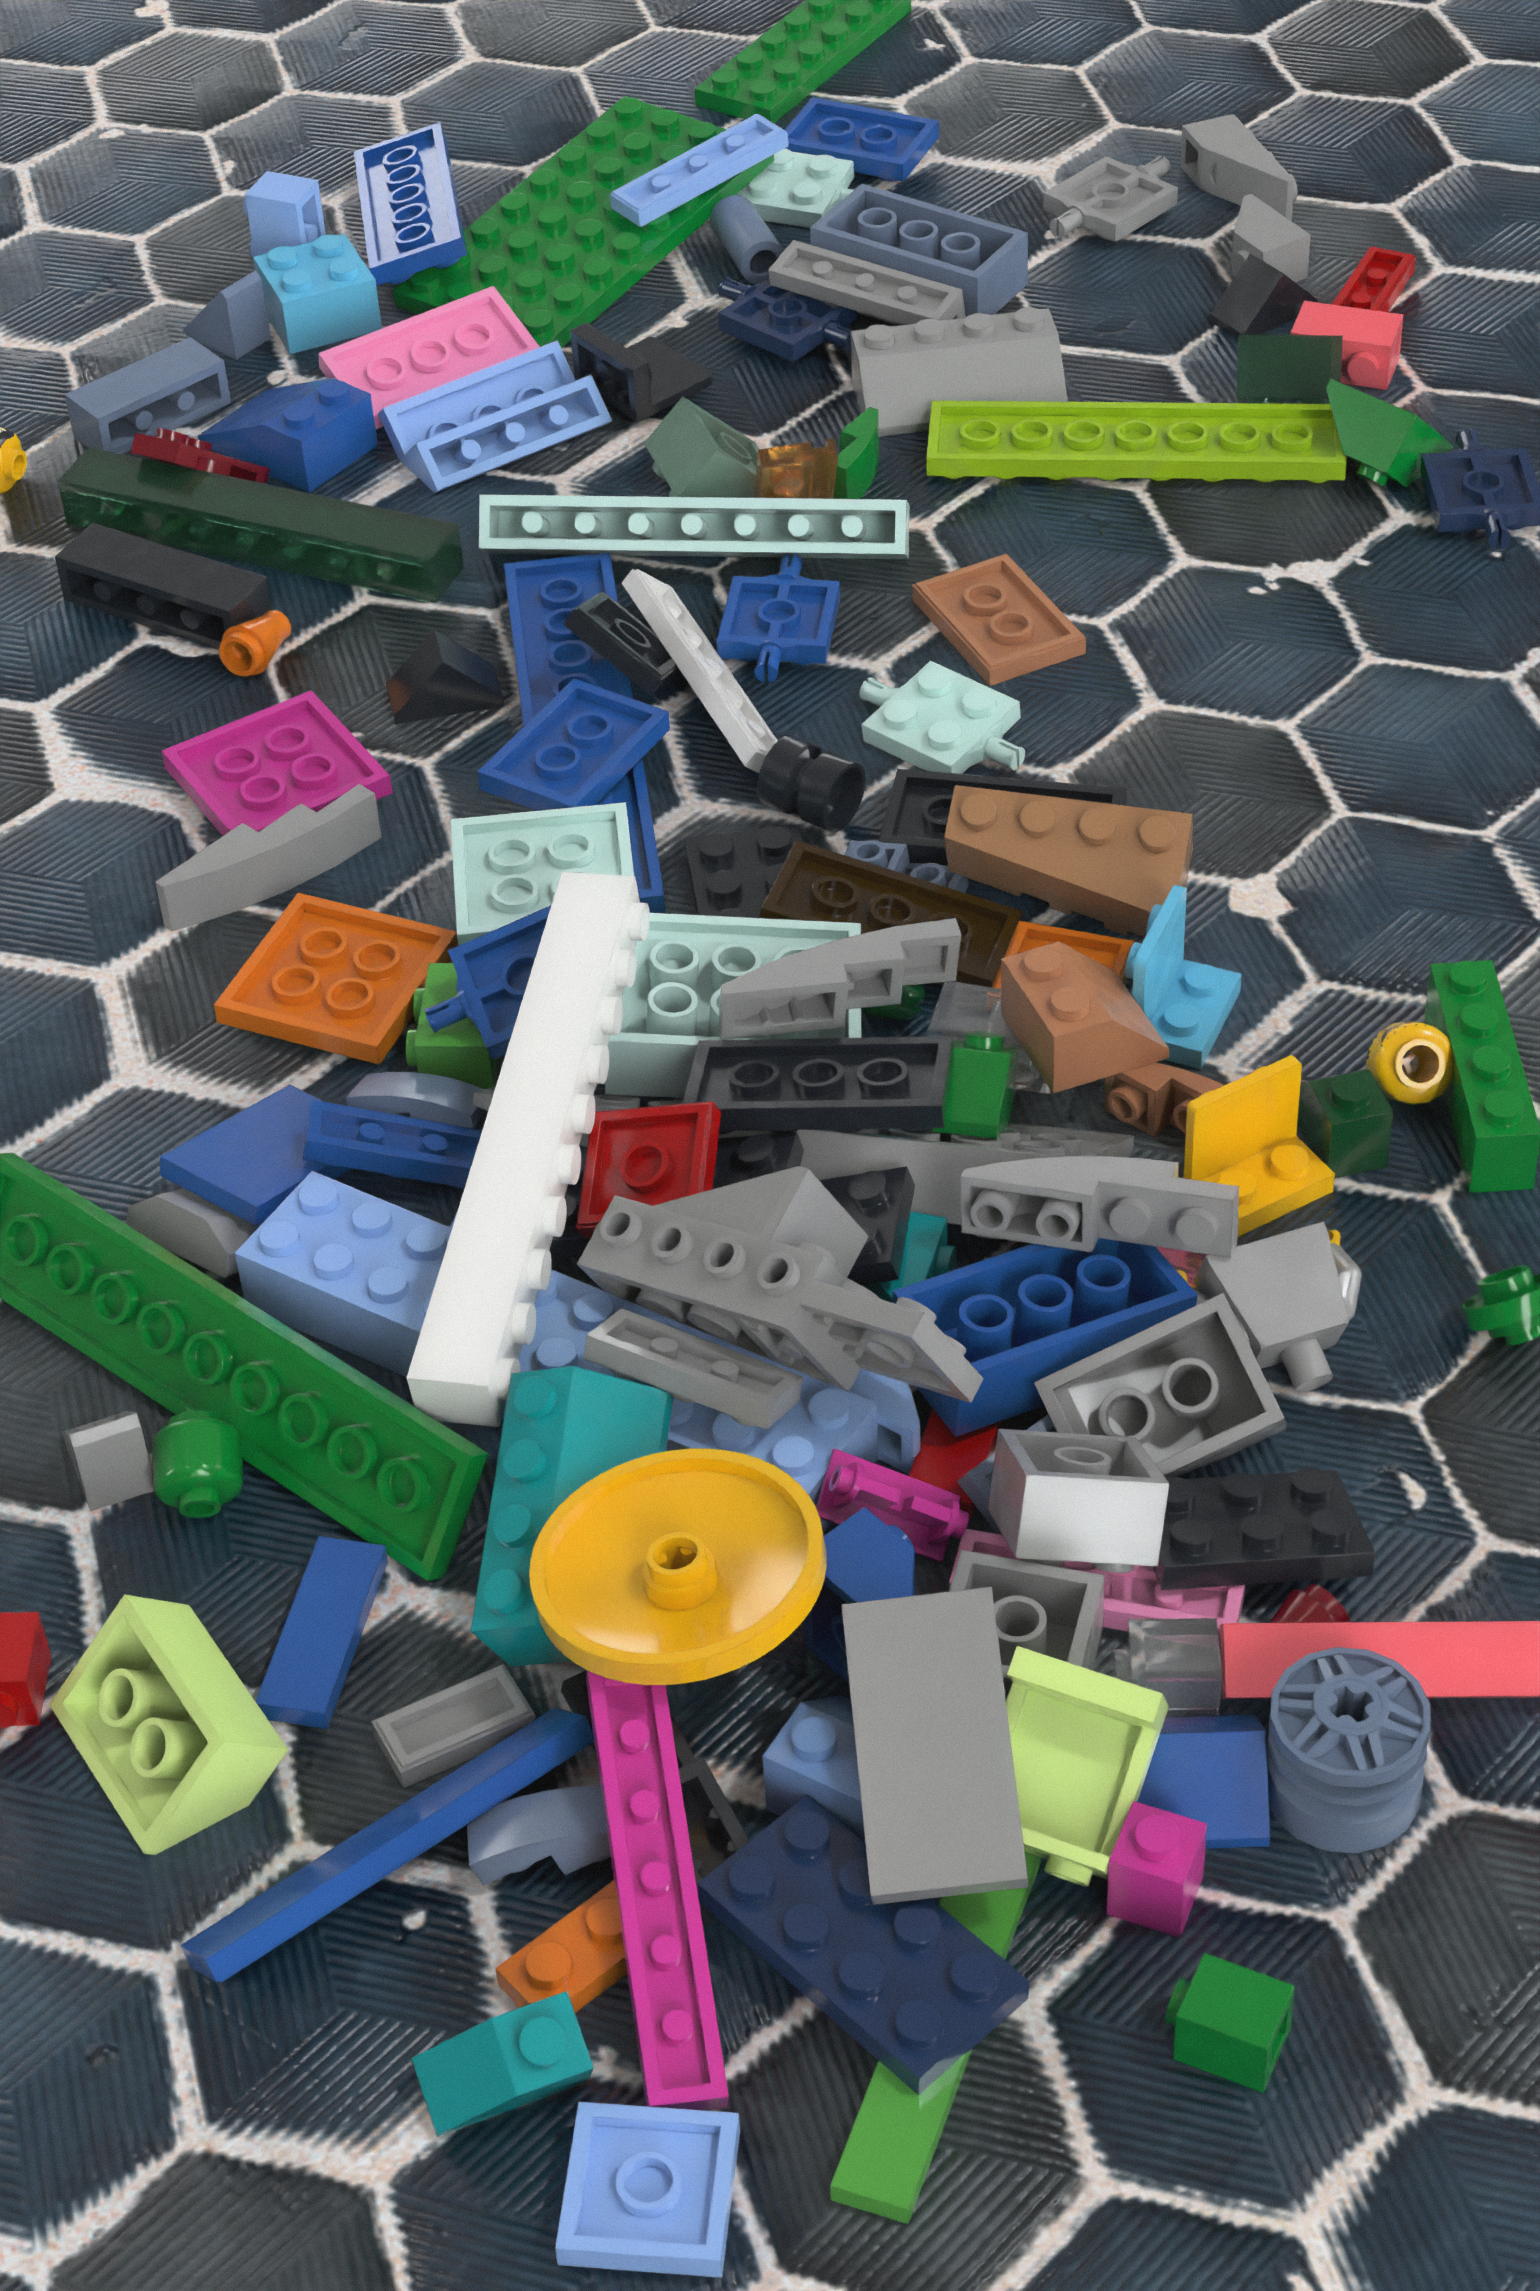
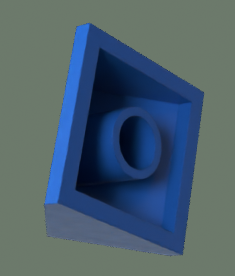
[1138,1715,1270,1849]

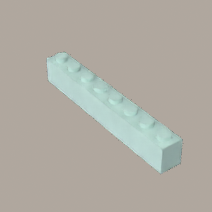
[479,495,910,559]

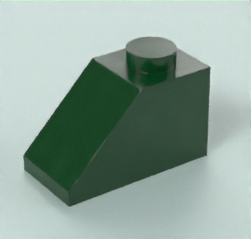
[1297,1069,1393,1178]

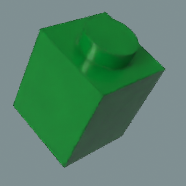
[1165,1953,1295,2093]

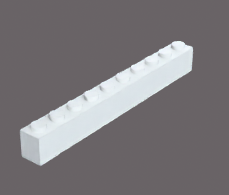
[406,871,650,1427]

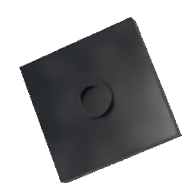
[563,592,680,695]

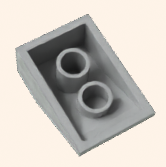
[1034,1293,1287,1478]

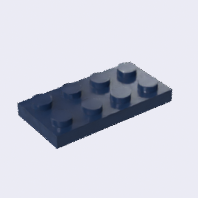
[697,1794,1030,2096]

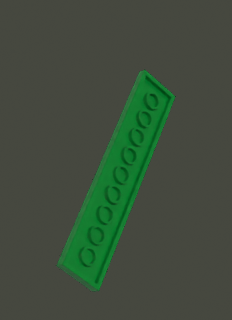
[0,1153,489,1581]

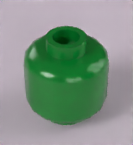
[151,1410,244,1518]

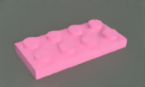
[318,286,540,429]

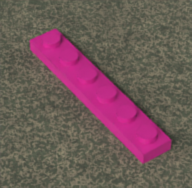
[586,1670,729,2110]

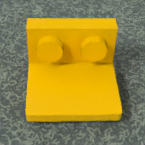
[1183,1055,1335,1237]

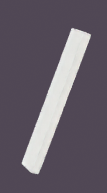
[622,569,778,773]

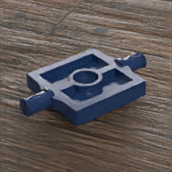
[718,277,857,362]
[1420,427,1540,549]

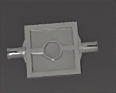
[1043,155,1178,242]

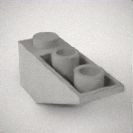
[1181,114,1298,221]

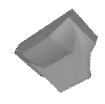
[126,1188,264,1278]

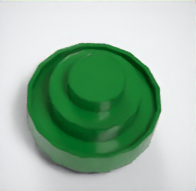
[1461,1265,1540,1345]

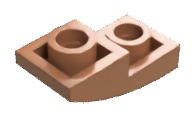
[1104,1062,1224,1137]

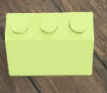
[49,1594,288,1855]

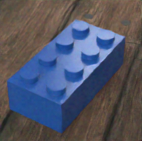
[892,1238,1198,1437]

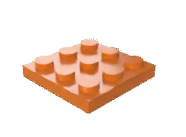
[214,893,459,1065]

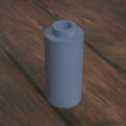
[710,195,784,284]

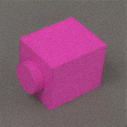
[1107,1801,1207,1937]

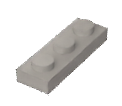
[584,1308,803,1429]

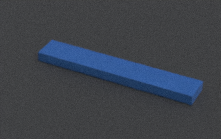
[180,1707,594,1983]

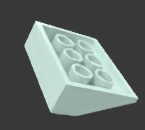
[605,913,861,1098]

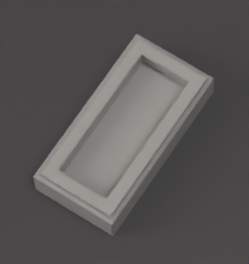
[371,1664,535,1788]

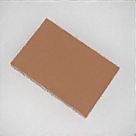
[912,554,1086,686]

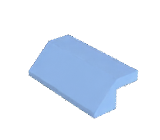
[378,341,612,493]

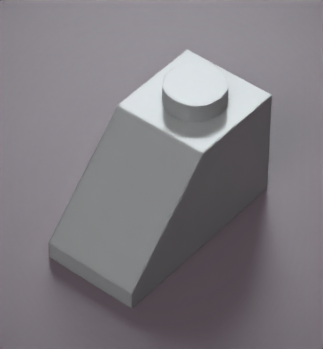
[1231,194,1311,282]

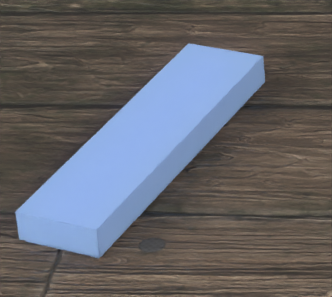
[609,114,789,227]

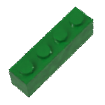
[1424,960,1540,1193]

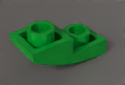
[827,407,879,499]

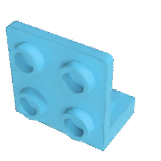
[1125,885,1241,1070]

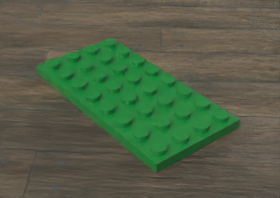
[393,96,775,349]

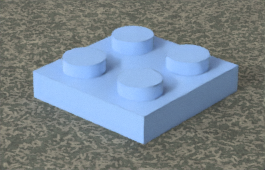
[555,2102,740,2278]

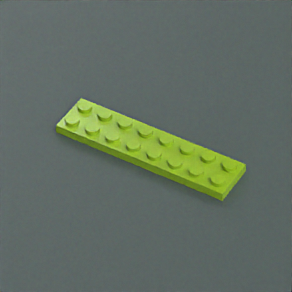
[926,400,1346,483]

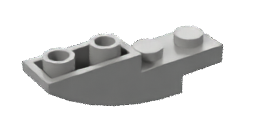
[961,1156,1239,1258]

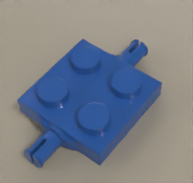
[717,554,840,683]
[424,905,551,1060]

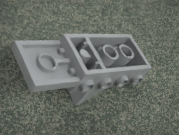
[577,1166,984,1403]

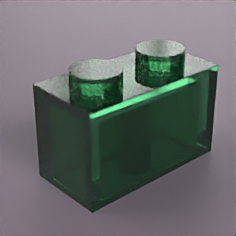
[1236,335,1343,404]

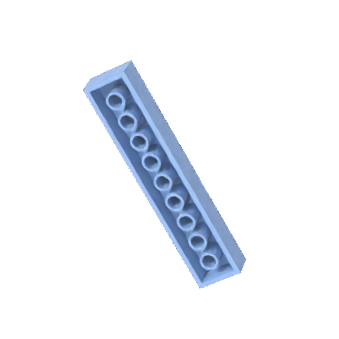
[235,1171,878,1533]

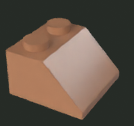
[1001,941,1169,1094]

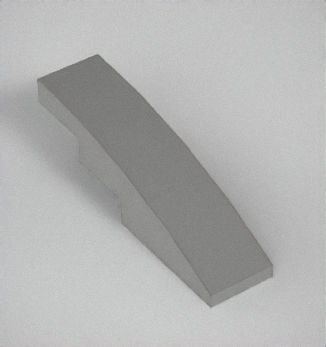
[155,784,382,931]
[718,918,961,1040]

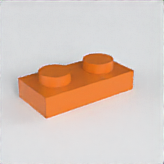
[495,1880,627,2013]

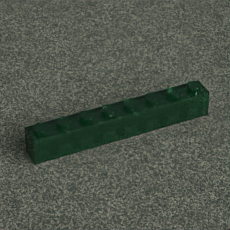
[58,447,464,603]

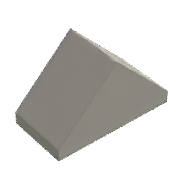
[62,1411,154,1512]

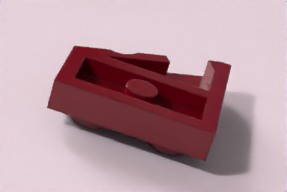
[131,427,270,489]

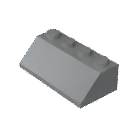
[850,307,1068,437]

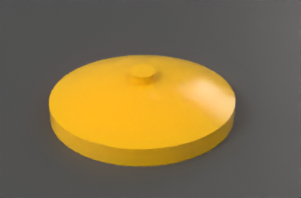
[529,1448,827,1685]

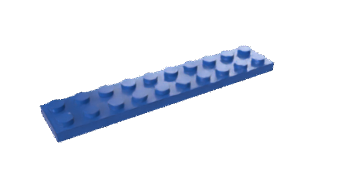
[504,552,666,913]

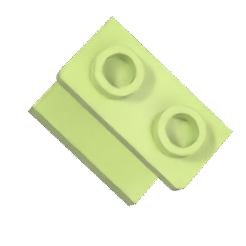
[1006,1646,1169,1887]

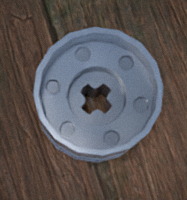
[1267,1647,1431,1854]

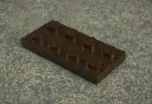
[759,840,1023,999]

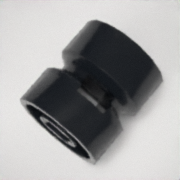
[757,735,866,833]

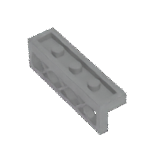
[768,240,966,326]

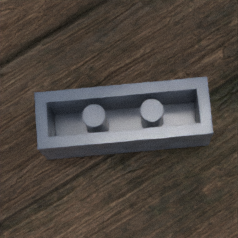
[65,337,231,462]

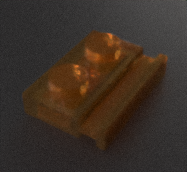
[754,438,838,499]

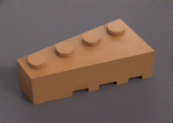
[944,785,1193,937]

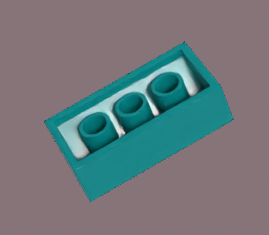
[471,1366,673,1667]

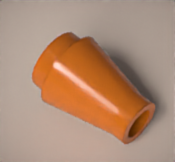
[219,610,291,677]

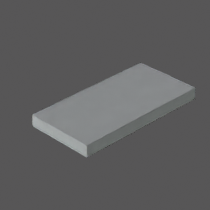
[841,1587,1029,1905]

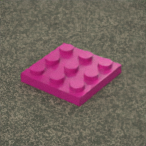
[161,690,393,836]

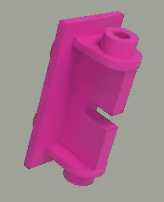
[816,1449,969,1563]

